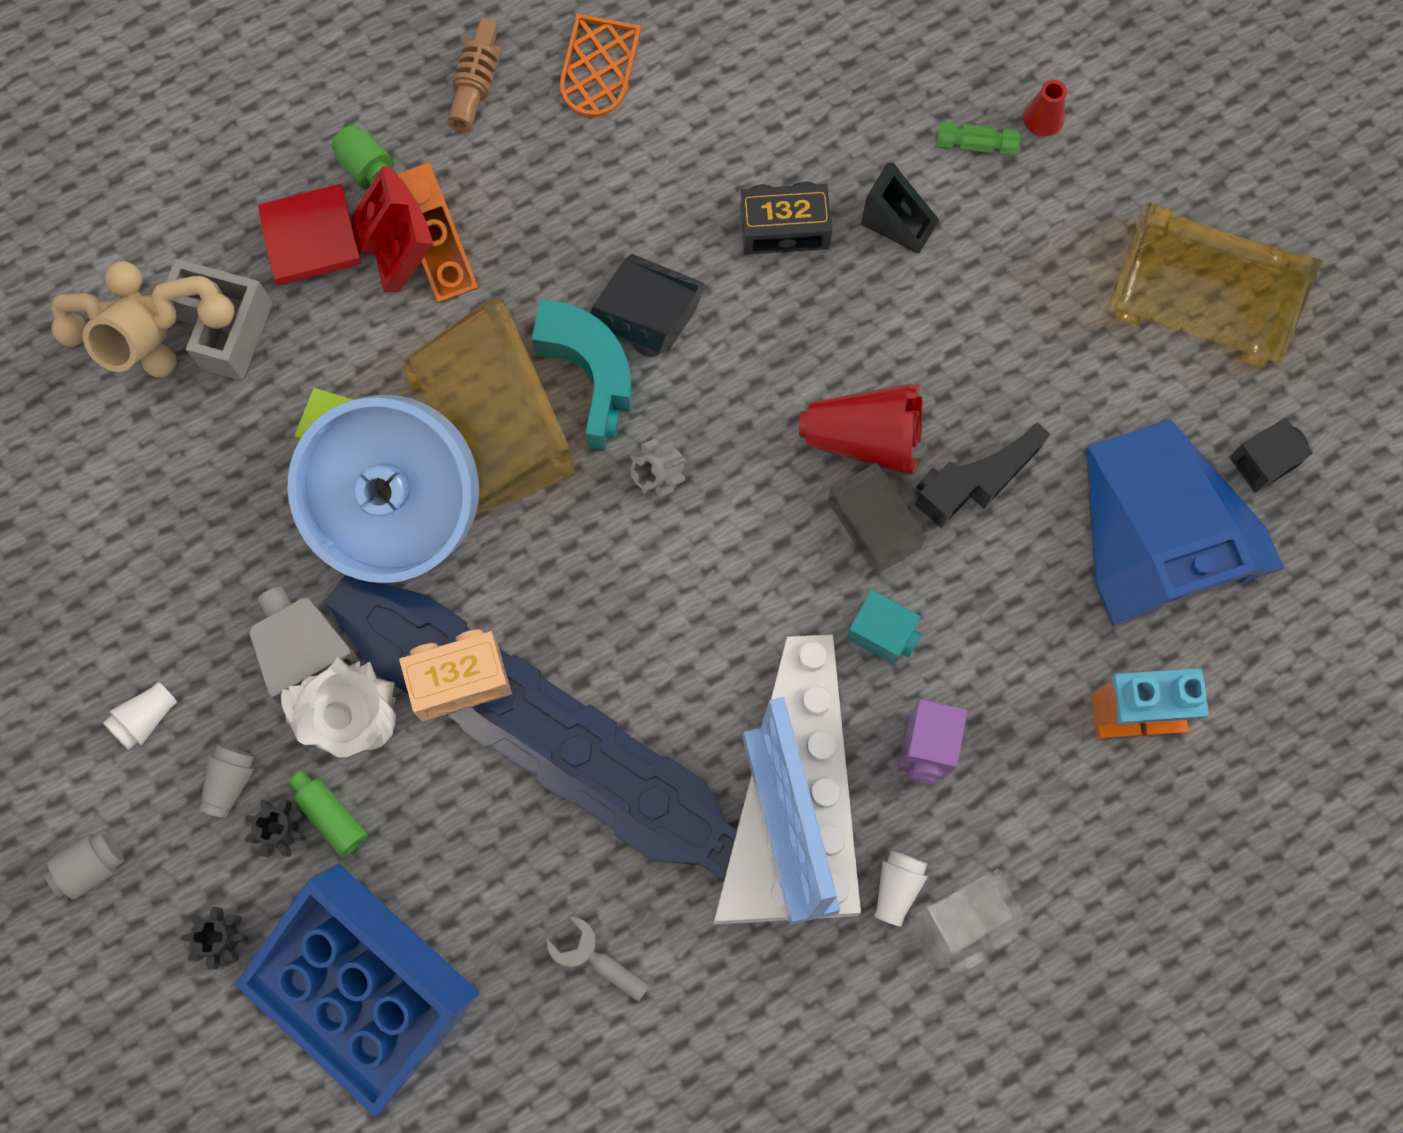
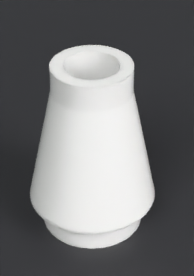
[103,682,177,750]
[874,850,928,926]

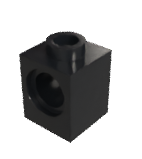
[1229,417,1313,493]

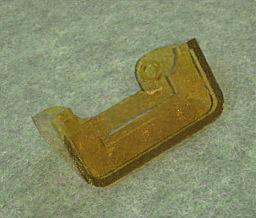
[1108,203,1323,368]
[403,297,576,516]

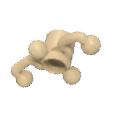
[51,261,235,378]

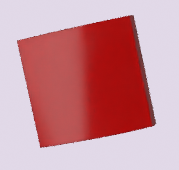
[351,166,433,293]
[258,183,362,286]

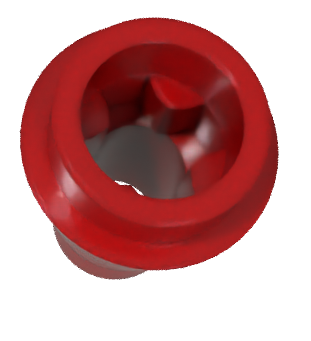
[1023,80,1067,136]

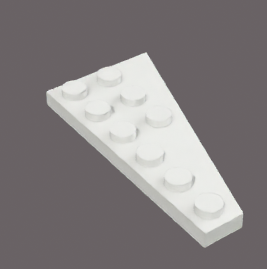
[713,635,861,925]

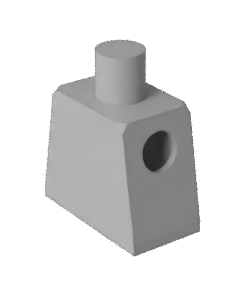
[249,587,360,705]

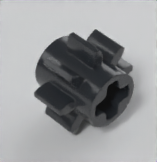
[245,798,307,858]
[181,907,248,970]

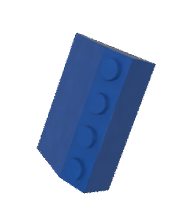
[235,864,480,1117]

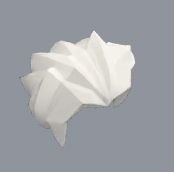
[281,657,396,757]

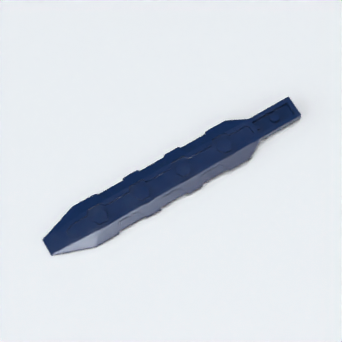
[325,575,737,881]

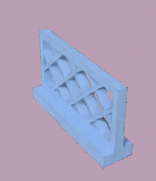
[742,697,840,925]

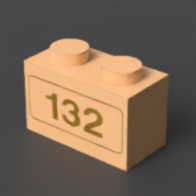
[399,629,512,722]

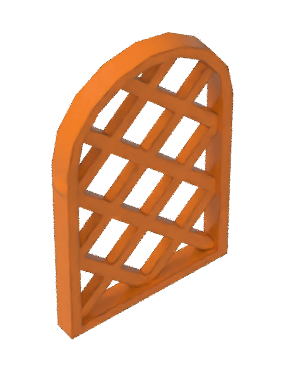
[560,13,641,117]

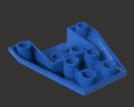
[1086,419,1284,627]

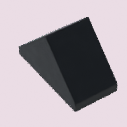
[861,163,939,253]

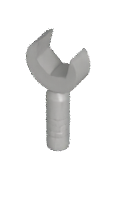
[547,917,649,1002]

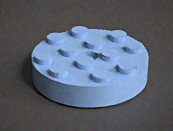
[287,395,479,583]

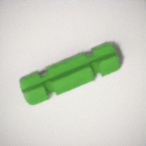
[936,121,1020,155]

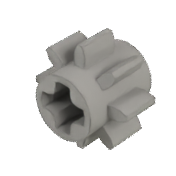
[630,438,686,497]

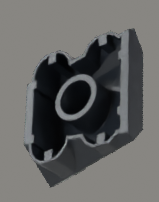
[590,254,705,357]

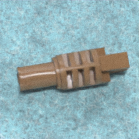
[448,18,502,132]

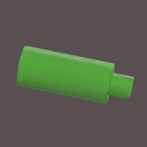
[288,770,369,858]

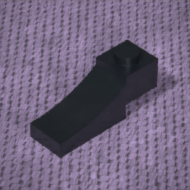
[915,422,1050,529]

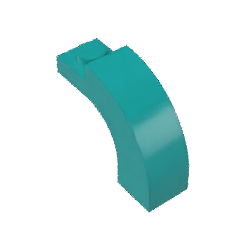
[532,299,632,450]

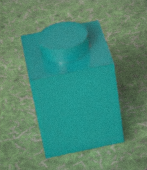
[846,590,922,665]

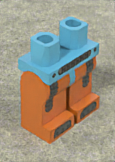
[1091,668,1209,740]

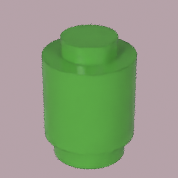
[332,125,394,189]

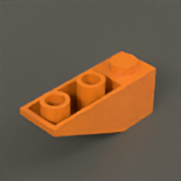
[397,162,478,302]

